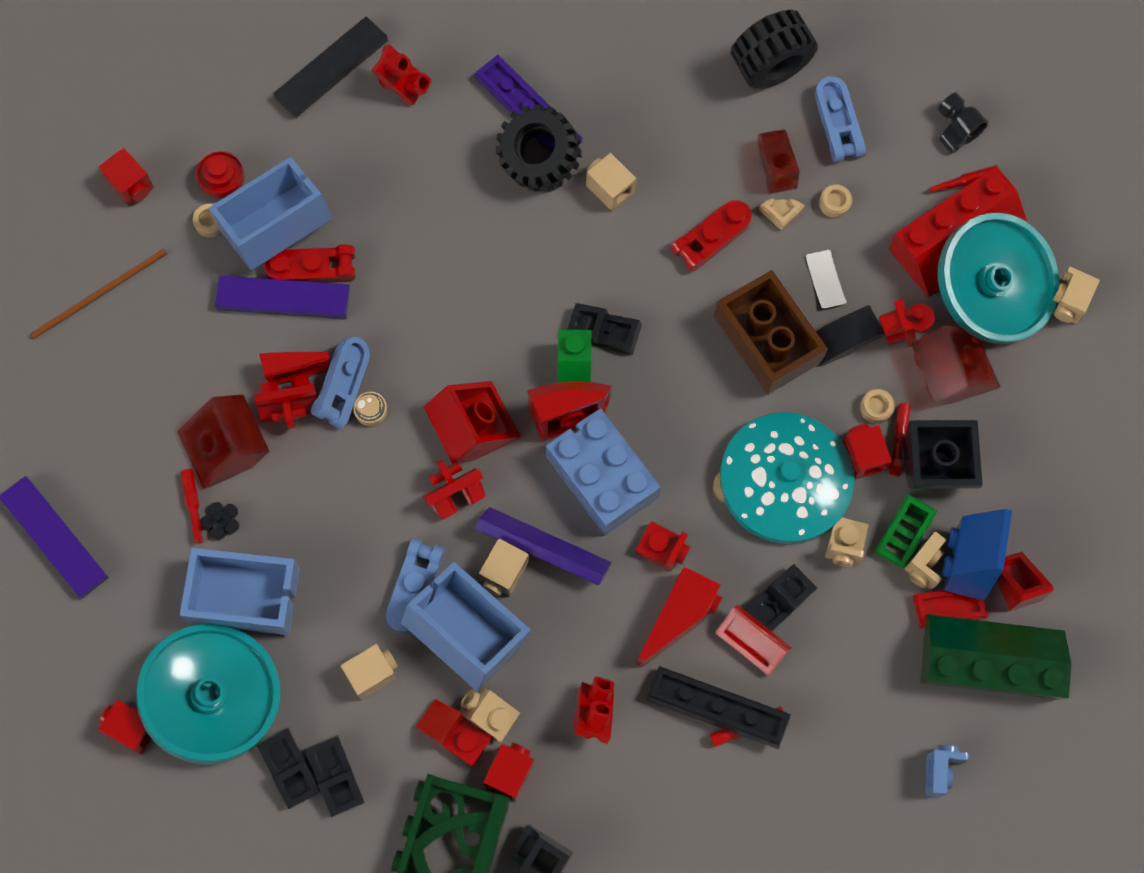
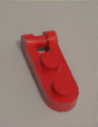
[670,200,752,272]
[264,244,356,283]

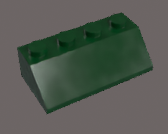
[920,614,1071,700]

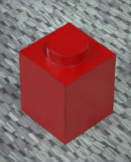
[98,147,154,206]
[842,424,892,480]
[98,699,152,755]
[483,742,534,801]

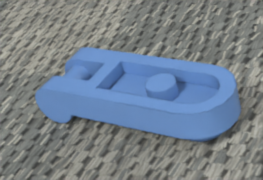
[815,76,866,162]
[311,337,370,429]
[386,537,446,634]

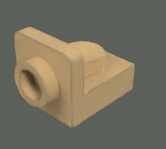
[825,517,869,567]
[904,531,946,590]

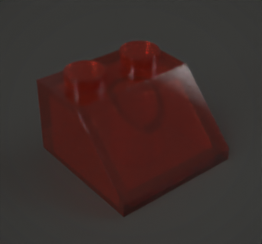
[911,326,1001,404]
[177,394,270,489]

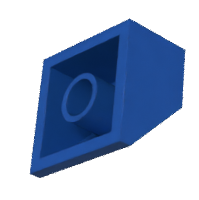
[941,509,1012,601]

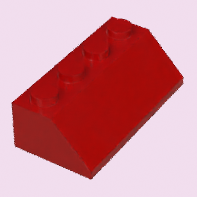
[889,166,1028,298]

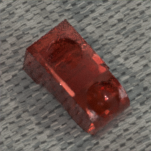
[758,129,800,194]

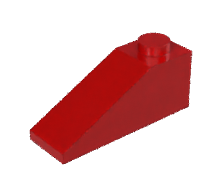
[637,567,723,667]

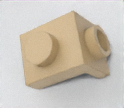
[459,687,520,742]

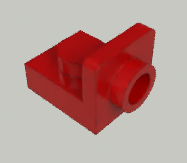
[635,521,691,571]

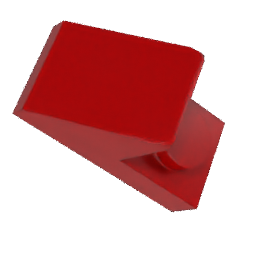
[415,699,493,768]

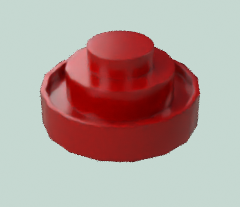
[196,151,245,199]

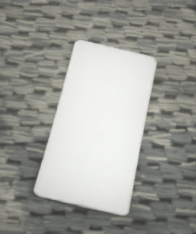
[806,250,847,309]

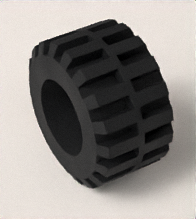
[730,9,818,89]
[496,104,582,192]

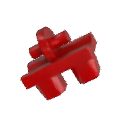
[371,45,431,105]
[879,298,935,348]
[254,375,318,429]
[422,459,486,520]
[573,676,614,744]

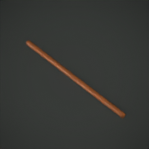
[30,249,167,339]

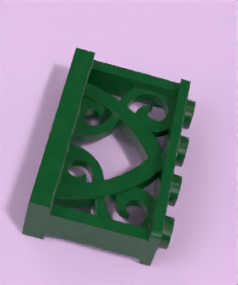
[391,774,510,873]

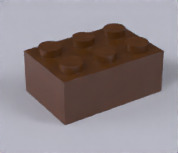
[714,270,828,395]

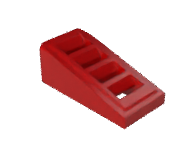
[259,351,331,385]

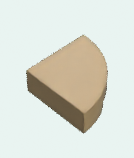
[759,199,805,231]

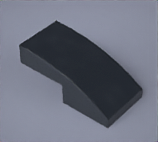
[567,303,642,355]
[816,305,884,367]
[744,564,817,632]
[257,727,321,810]
[305,735,365,817]

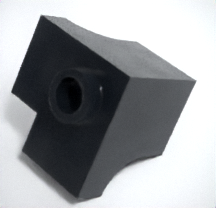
[509,824,574,873]

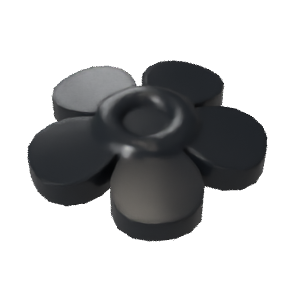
[201,502,240,540]

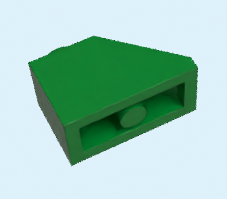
[558,330,592,383]

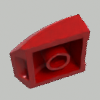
[527,381,612,442]

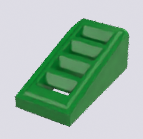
[874,494,938,570]

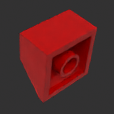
[423,381,521,464]

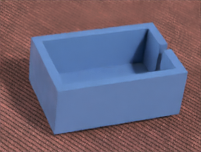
[208,157,333,270]
[546,408,661,536]
[179,548,300,635]
[401,562,531,692]

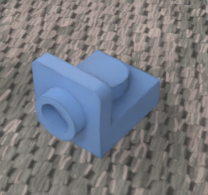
[925,745,969,798]

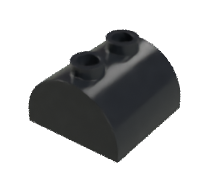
[904,420,983,489]

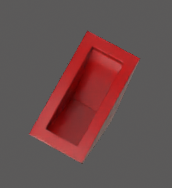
[997,551,1054,612]

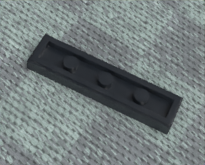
[273,16,388,118]
[647,666,791,750]

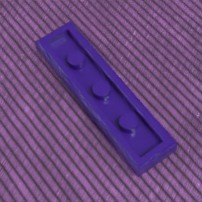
[475,55,582,154]
[215,276,350,319]
[0,476,109,599]
[475,507,612,585]

